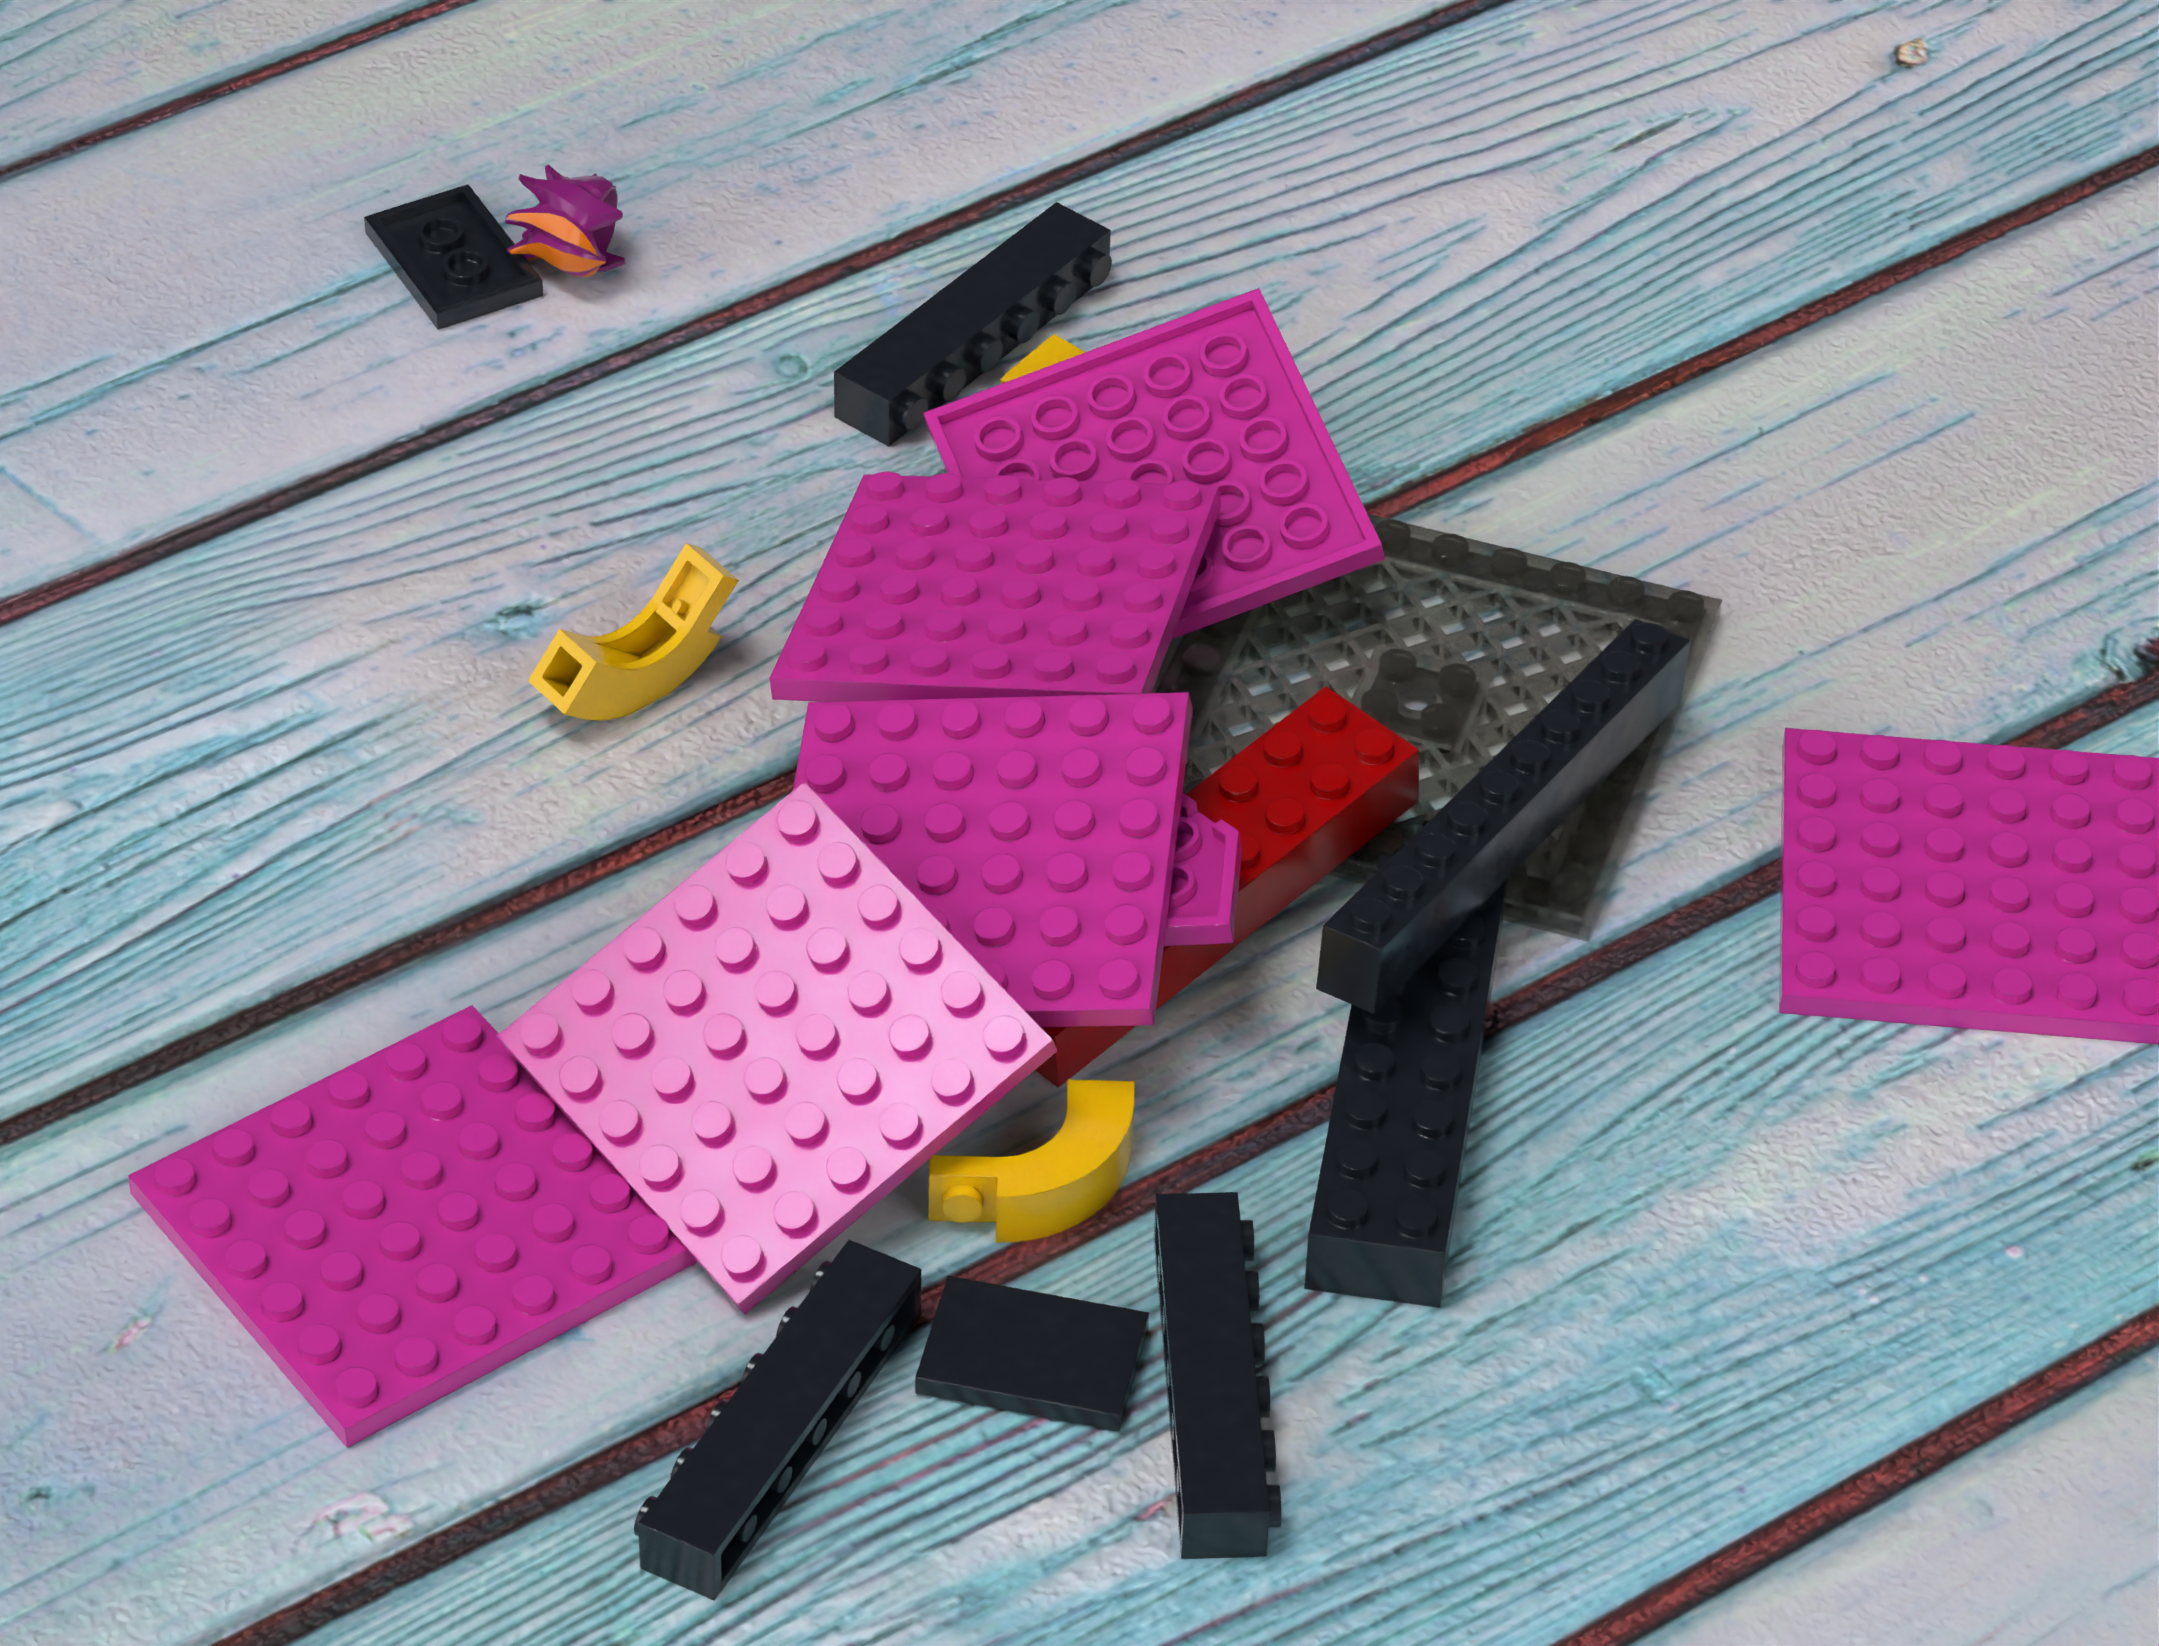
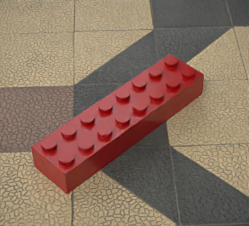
[1035,686,1419,1088]

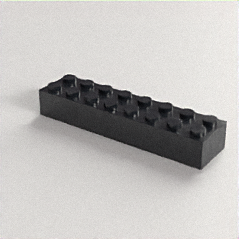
[1304,854,1508,1308]

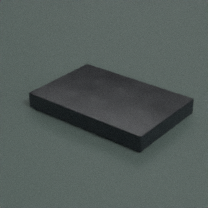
[364,184,543,330]
[915,1276,1149,1431]

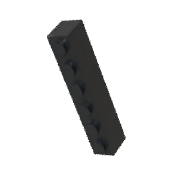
[834,202,1112,447]
[1154,1192,1281,1559]
[634,1239,922,1601]

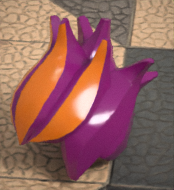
[505,164,625,277]

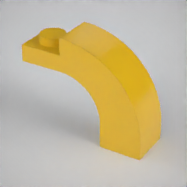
[528,543,739,720]
[928,1079,1135,1243]

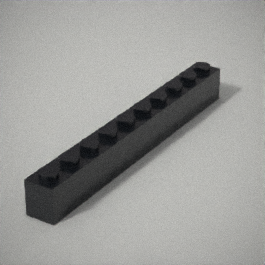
[1316,618,1691,1014]

